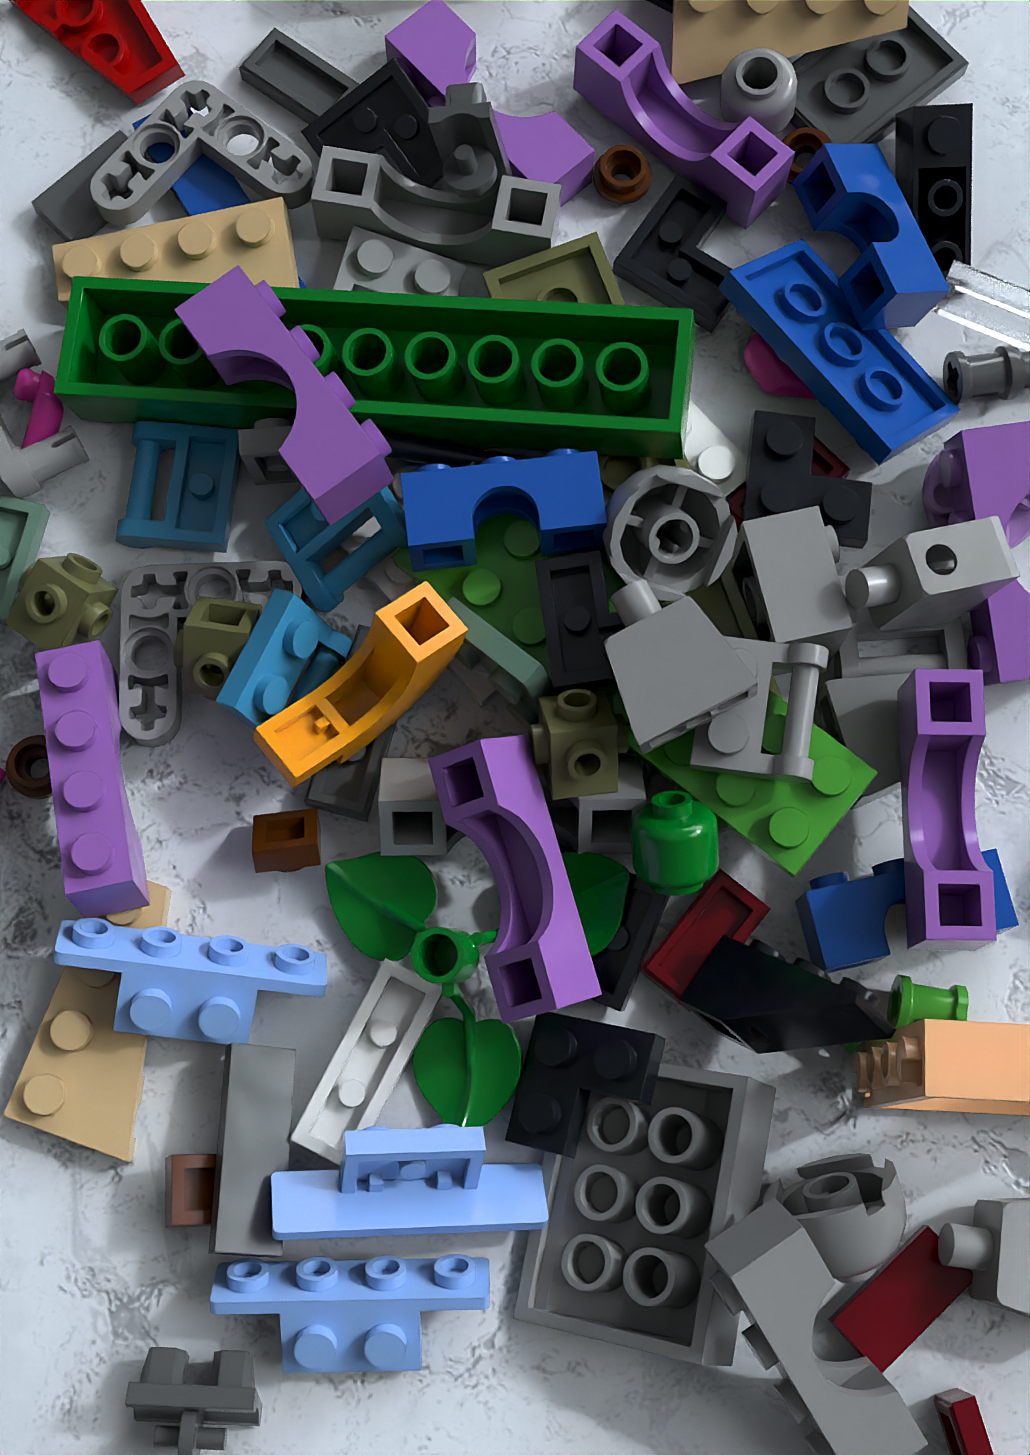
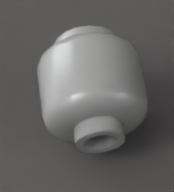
[720,48,798,136]

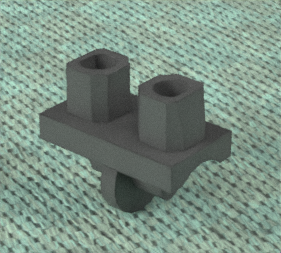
[428,82,512,198]
[125,1347,262,1455]

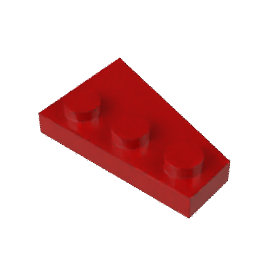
[9,0,186,105]

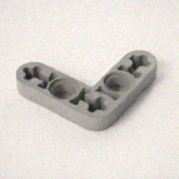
[90,80,315,226]
[119,561,306,748]

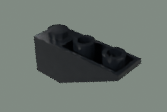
[895,103,973,290]
[679,935,896,1054]

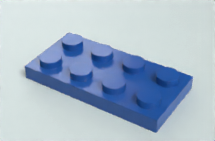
[718,238,961,466]

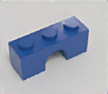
[792,143,951,330]
[400,448,607,572]
[795,848,1019,974]

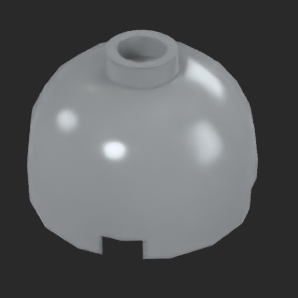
[602,465,737,601]
[763,1153,907,1283]

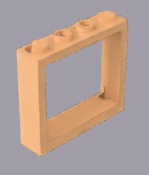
[853,1019,1030,1116]

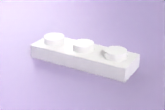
[290,958,443,1165]

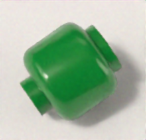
[630,791,719,896]

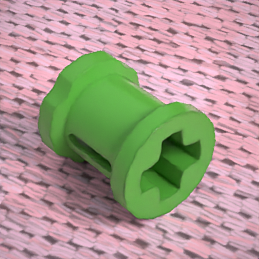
[887,974,969,1029]

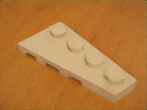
[670,0,909,85]
[3,880,172,1162]

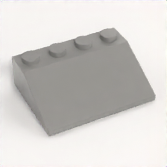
[513,1063,776,1366]

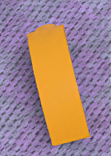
[253,581,468,788]

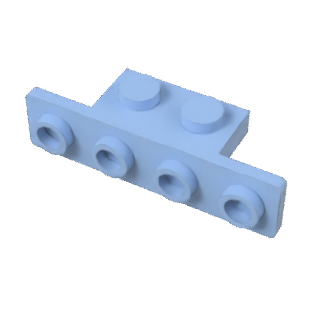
[53,918,327,1045]
[271,1124,549,1240]
[210,1254,490,1373]

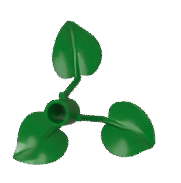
[325,851,631,1127]

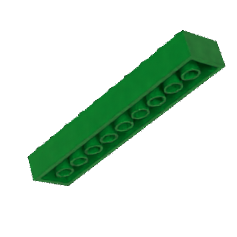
[54,276,696,460]

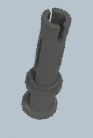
[943,345,1030,406]

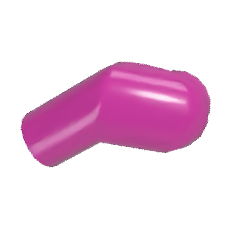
[744,333,817,400]
[13,368,64,449]

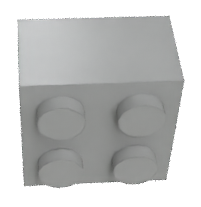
[728,506,857,676]

